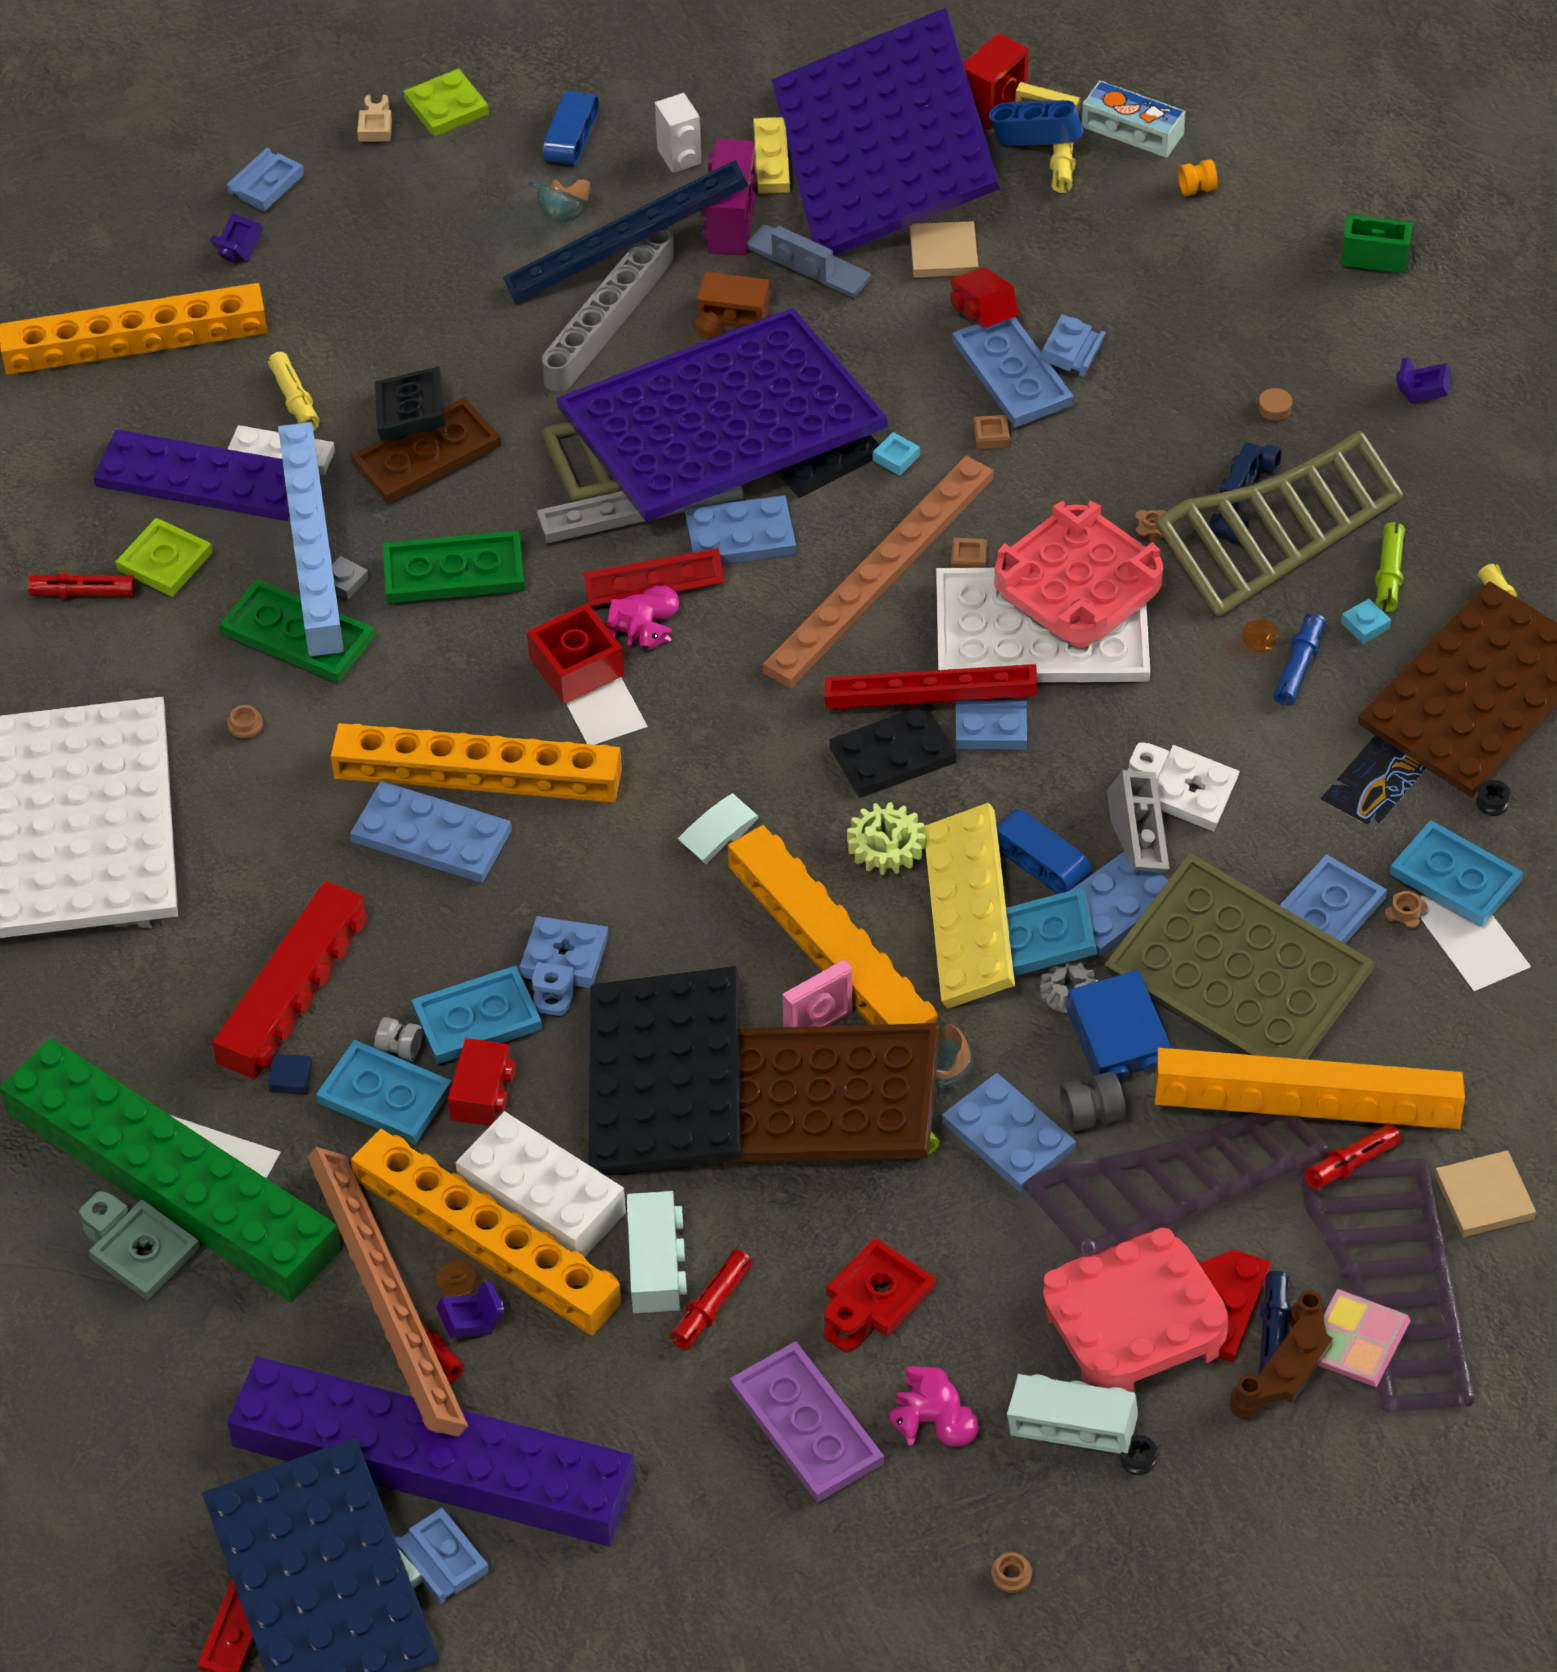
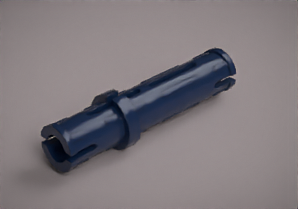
[1258,1271,1291,1375]

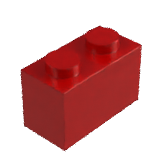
[949,267,1019,328]
[448,1038,516,1126]

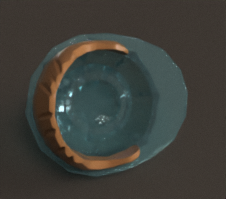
[528,179,590,223]
[935,1024,973,1088]

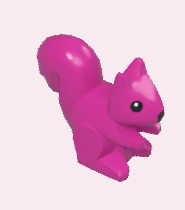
[607,585,679,650]
[889,1366,979,1447]

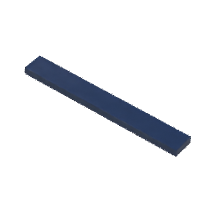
[503,160,749,304]

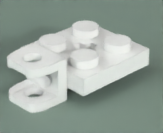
[1128,743,1240,832]

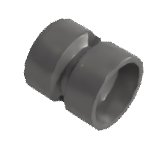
[1060,1071,1126,1132]

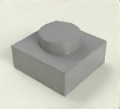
[332,556,369,601]

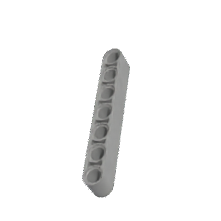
[542,227,674,392]

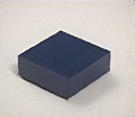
[268,1054,312,1094]

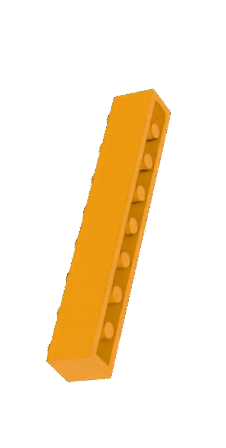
[728,825,938,1025]
[1155,1048,1465,1129]

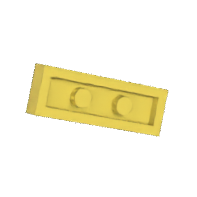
[753,117,790,194]

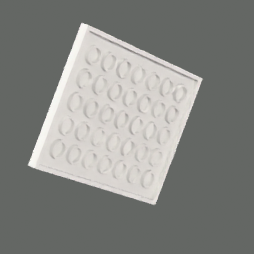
[0,697,178,938]

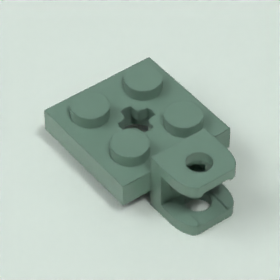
[79,1191,200,1301]

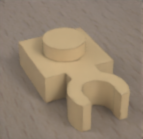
[357,95,392,142]

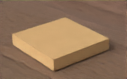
[909,221,978,278]
[1435,1150,1536,1238]

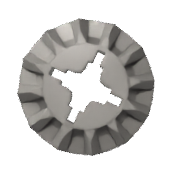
[1040,962,1098,1013]

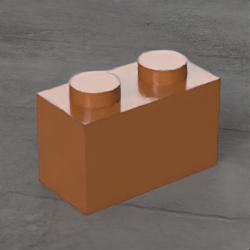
[697,272,770,328]

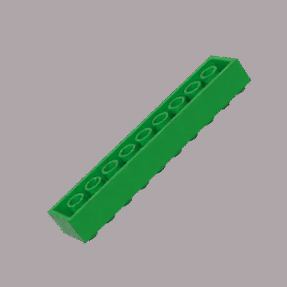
[0,1037,342,1303]

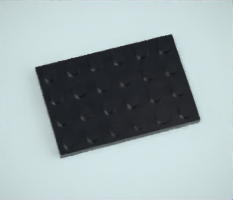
[588,966,742,1175]

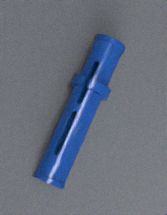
[1273,613,1326,706]

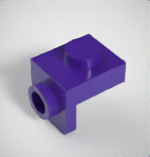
[210,213,264,262]
[1396,357,1452,404]
[436,1281,504,1338]

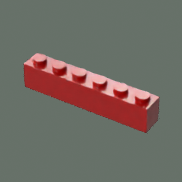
[212,881,367,1080]

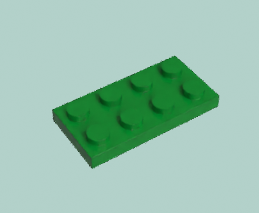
[382,530,525,603]
[219,579,375,683]

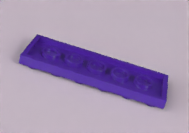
[93,429,290,521]

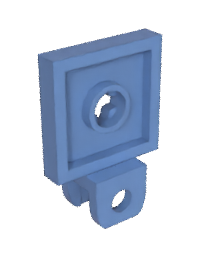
[519,916,609,1016]

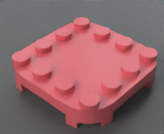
[994,501,1163,648]
[1043,1228,1229,1393]

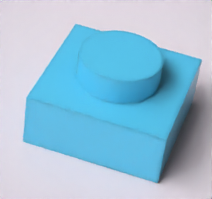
[873,432,920,476]
[1341,599,1391,644]

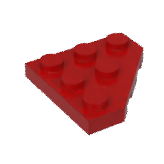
[1199,1249,1271,1363]

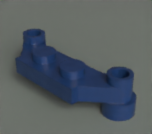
[1209,442,1282,544]

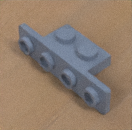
[747,225,871,298]

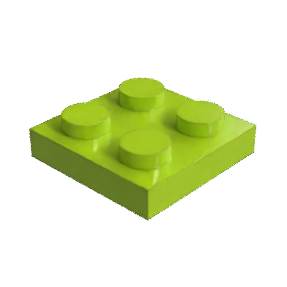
[404,69,489,137]
[115,518,213,597]

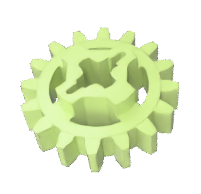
[847,802,926,875]

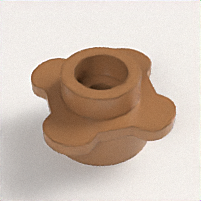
[1135,510,1166,542]
[1385,891,1428,929]

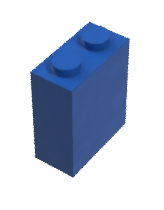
[1065,970,1171,1082]

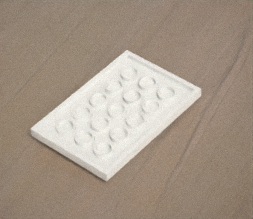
[936,568,1150,682]

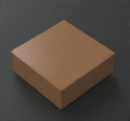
[973,415,1010,449]
[951,537,987,568]

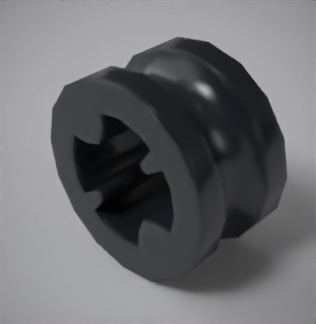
[1476,780,1511,816]
[1120,1435,1157,1475]

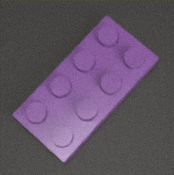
[730,1341,884,1503]

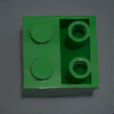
[1340,215,1413,274]

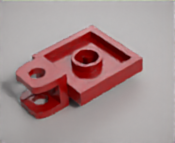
[823,1238,936,1353]

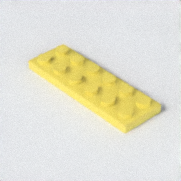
[924,802,1015,1009]

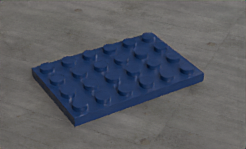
[202,1437,440,1672]

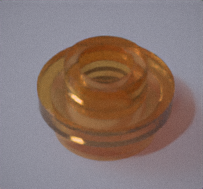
[692,310,722,340]
[1242,620,1278,653]
[437,1260,476,1297]

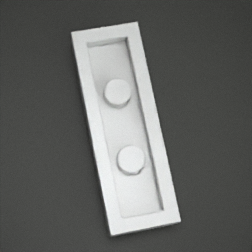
[228,425,335,475]

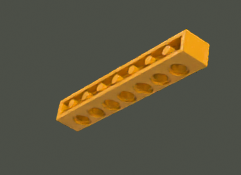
[0,283,268,375]
[331,723,622,803]
[351,1128,621,1336]

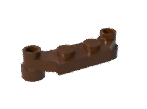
[1229,1290,1334,1419]

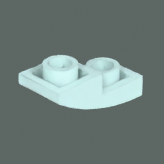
[678,793,759,865]

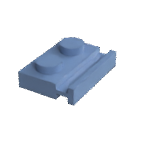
[227,148,304,211]
[1039,314,1106,377]
[956,700,1027,750]
[395,1508,489,1604]

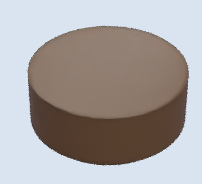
[1258,388,1293,421]

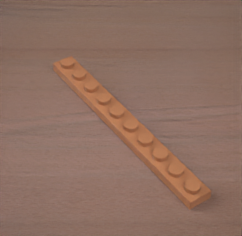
[763,456,994,689]
[307,1147,468,1437]

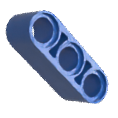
[543,90,599,166]
[989,100,1084,146]
[996,809,1091,894]

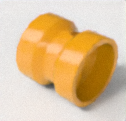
[1178,159,1218,197]

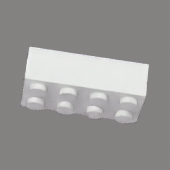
[455,1111,626,1257]

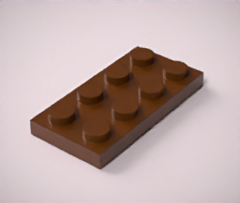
[351,397,501,505]

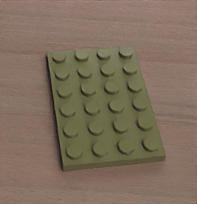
[1104,853,1375,1060]

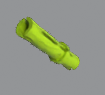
[1375,522,1405,612]

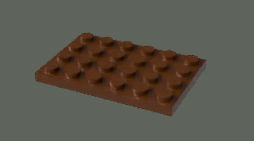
[1358,581,1557,798]
[719,1023,940,1162]

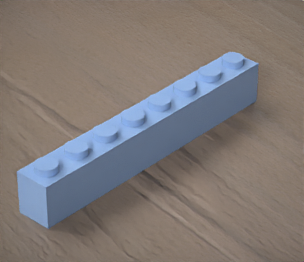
[278,422,344,657]

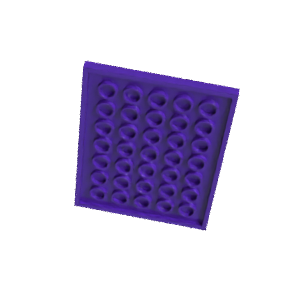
[771,8,1000,256]
[557,308,888,522]

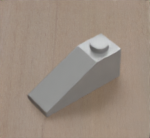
[1107,770,1170,872]

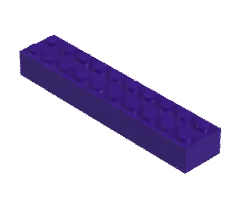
[227,1356,635,1547]

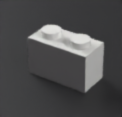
[655,93,702,173]

